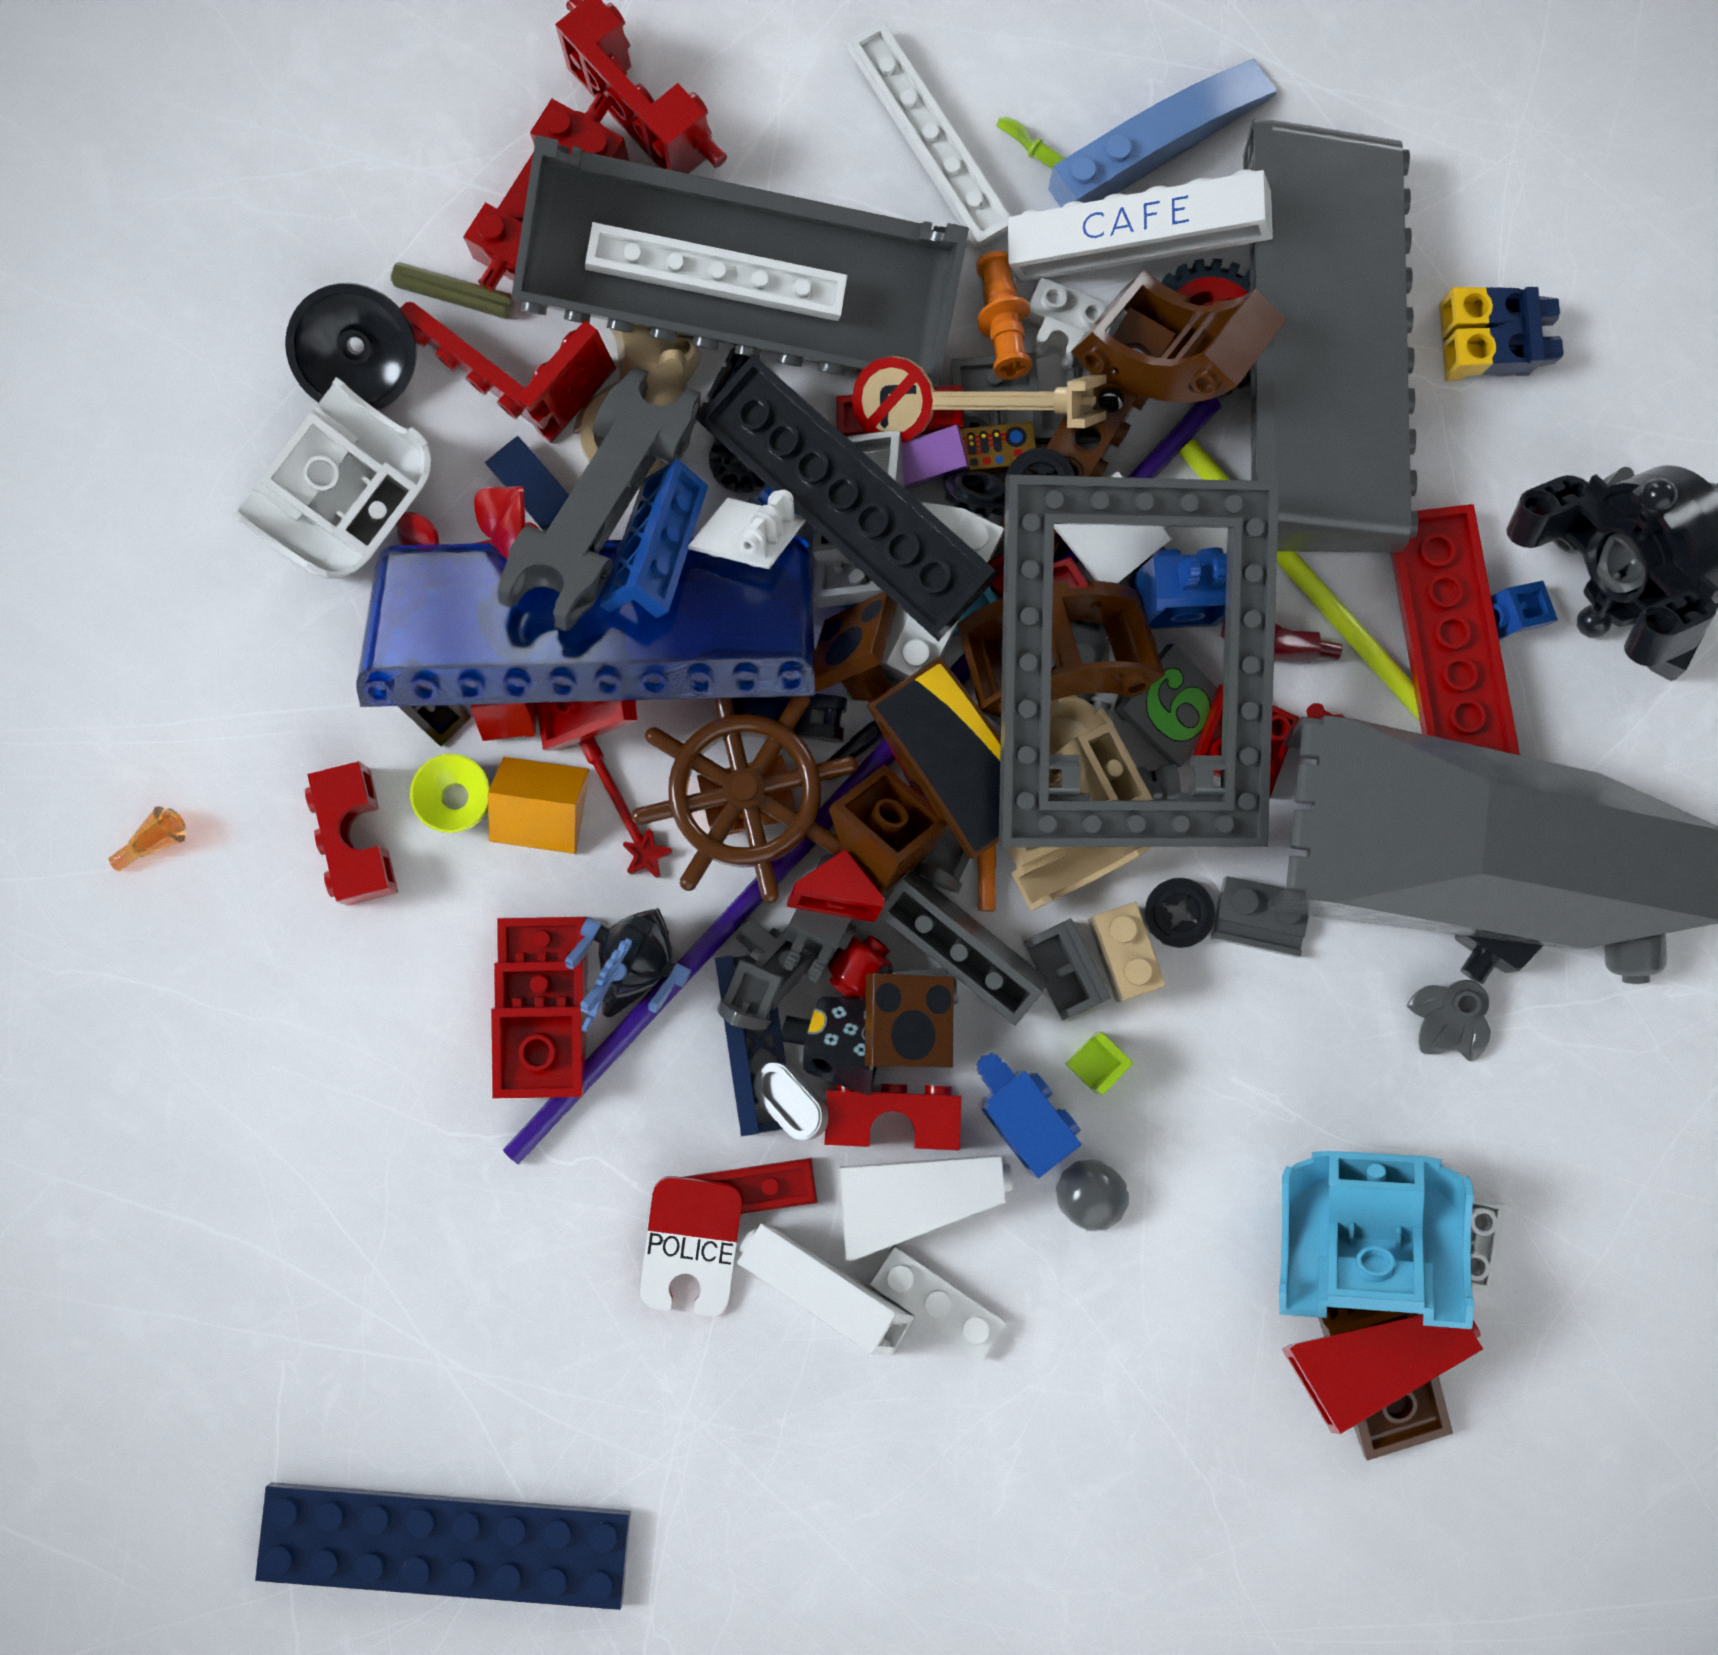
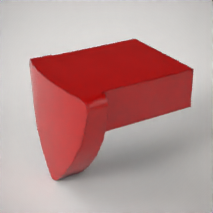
[470,685,538,741]

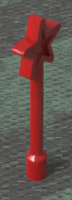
[579,737,672,878]

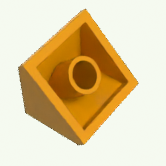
[488,756,590,855]

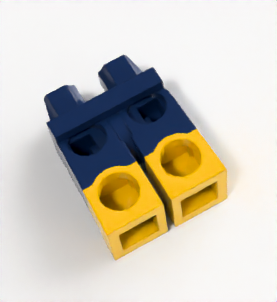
[1439,287,1564,381]

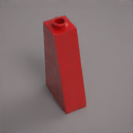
[1282,1314,1483,1434]

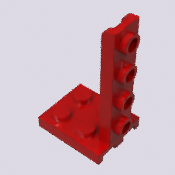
[400,302,617,443]

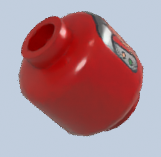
[828,934,893,999]

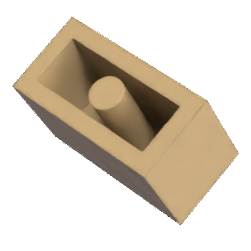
[1088,901,1166,1002]

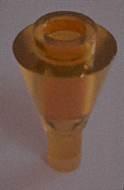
[108,806,186,872]

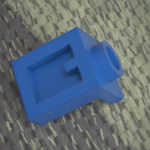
[1491,580,1558,641]

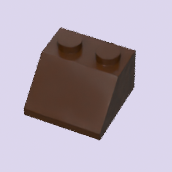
[829,764,948,895]

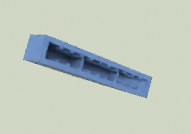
[1048,58,1277,207]

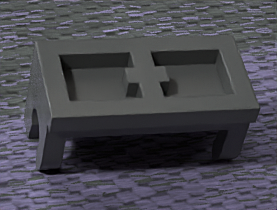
[1024,918,1111,1021]

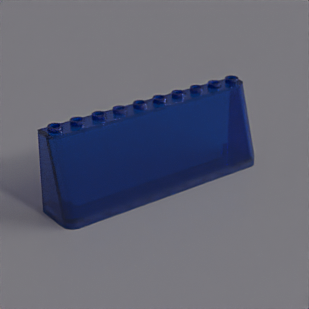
[356,536,815,707]

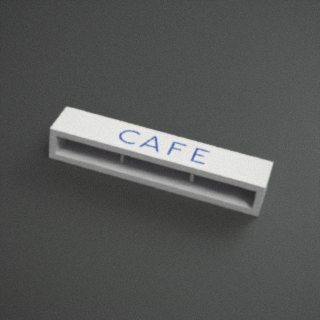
[1008,170,1273,282]

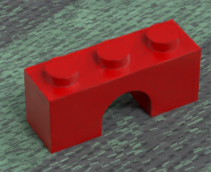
[305,761,398,906]
[824,1083,962,1151]

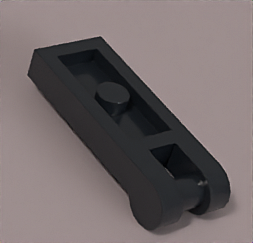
[728,684,848,743]

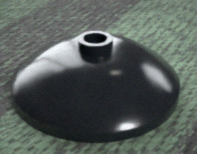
[285,283,417,411]

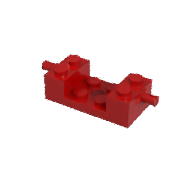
[555,0,727,174]
[463,93,630,292]

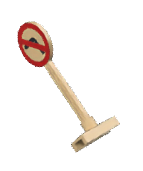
[852,356,1107,442]

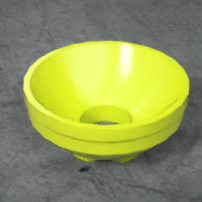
[410,753,490,833]

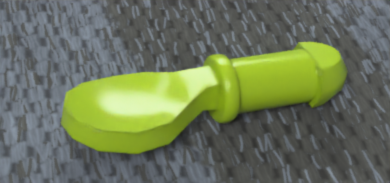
[996,117,1066,170]

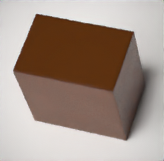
[842,665,892,701]

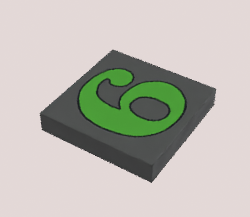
[1116,644,1218,767]

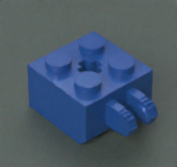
[1129,547,1227,629]
[975,1053,1082,1179]

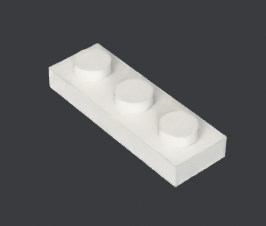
[869,1245,1007,1362]

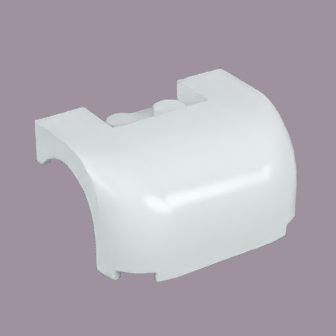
[232,377,431,579]

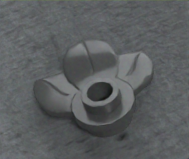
[1407,980,1491,1062]

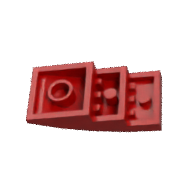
[491,916,588,1099]

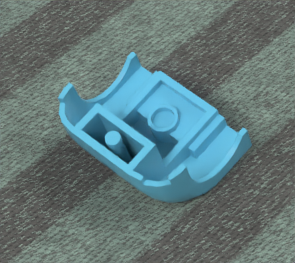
[1279,1151,1474,1329]

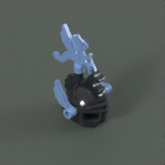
[565,908,691,1032]

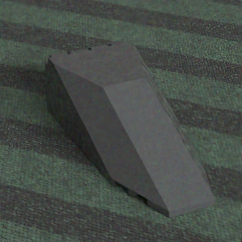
[1266,715,1718,950]

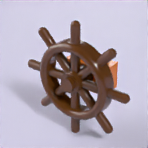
[631,679,858,903]

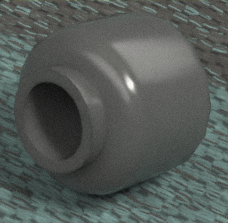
[1604,934,1667,984]

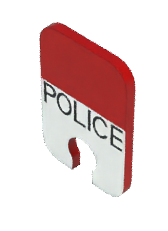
[639,1176,742,1317]

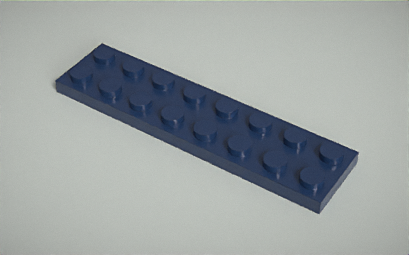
[255,1482,631,1610]

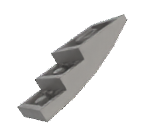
[812,431,905,608]

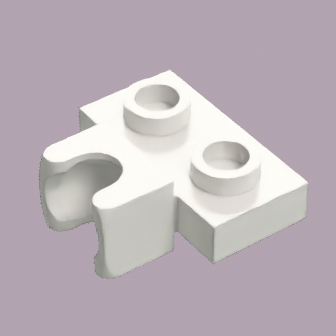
[1024,277,1114,370]

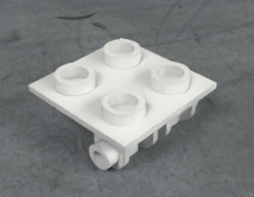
[688,490,806,569]

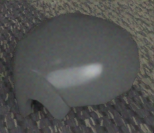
[1056,1160,1129,1231]

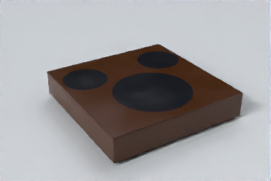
[805,592,898,692]
[865,973,954,1067]

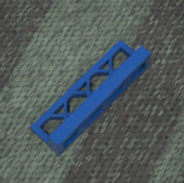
[600,458,708,619]

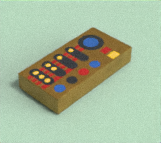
[959,421,1036,473]

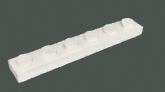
[848,20,1010,250]
[585,222,847,322]

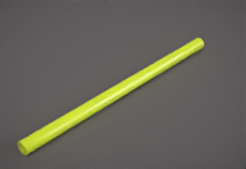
[1178,439,1420,722]

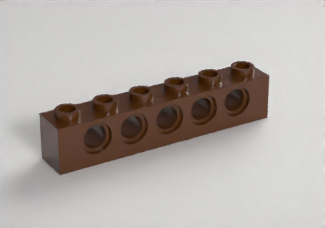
[999,307,1176,554]

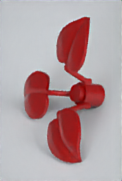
[396,486,539,670]

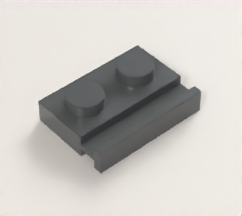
[1212,876,1309,958]

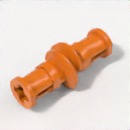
[976,251,1032,380]

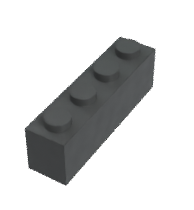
[879,869,1049,1026]

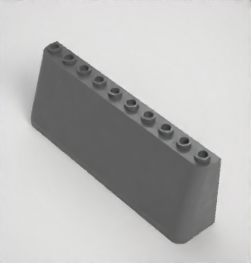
[1243,119,1418,552]
[511,135,969,385]

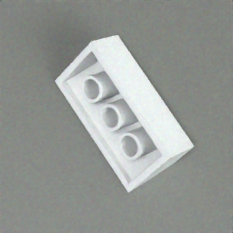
[880,502,1004,682]

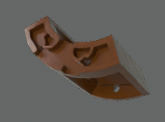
[1071,269,1287,403]
[957,581,1165,718]

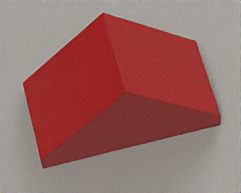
[787,849,885,922]

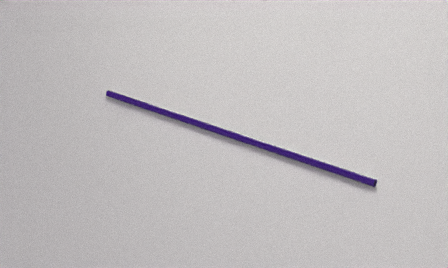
[503,398,1221,1165]

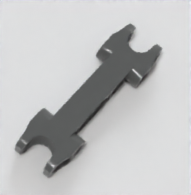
[497,367,701,631]

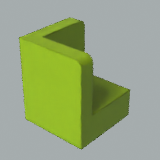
[1065,1031,1134,1096]

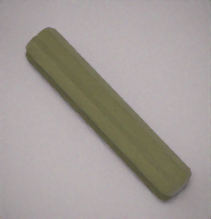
[391,262,514,318]

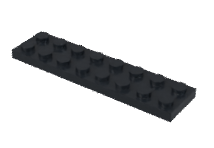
[696,355,1000,642]

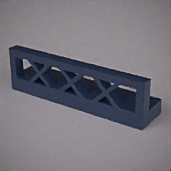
[715,955,786,1136]

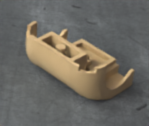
[998,695,1153,912]

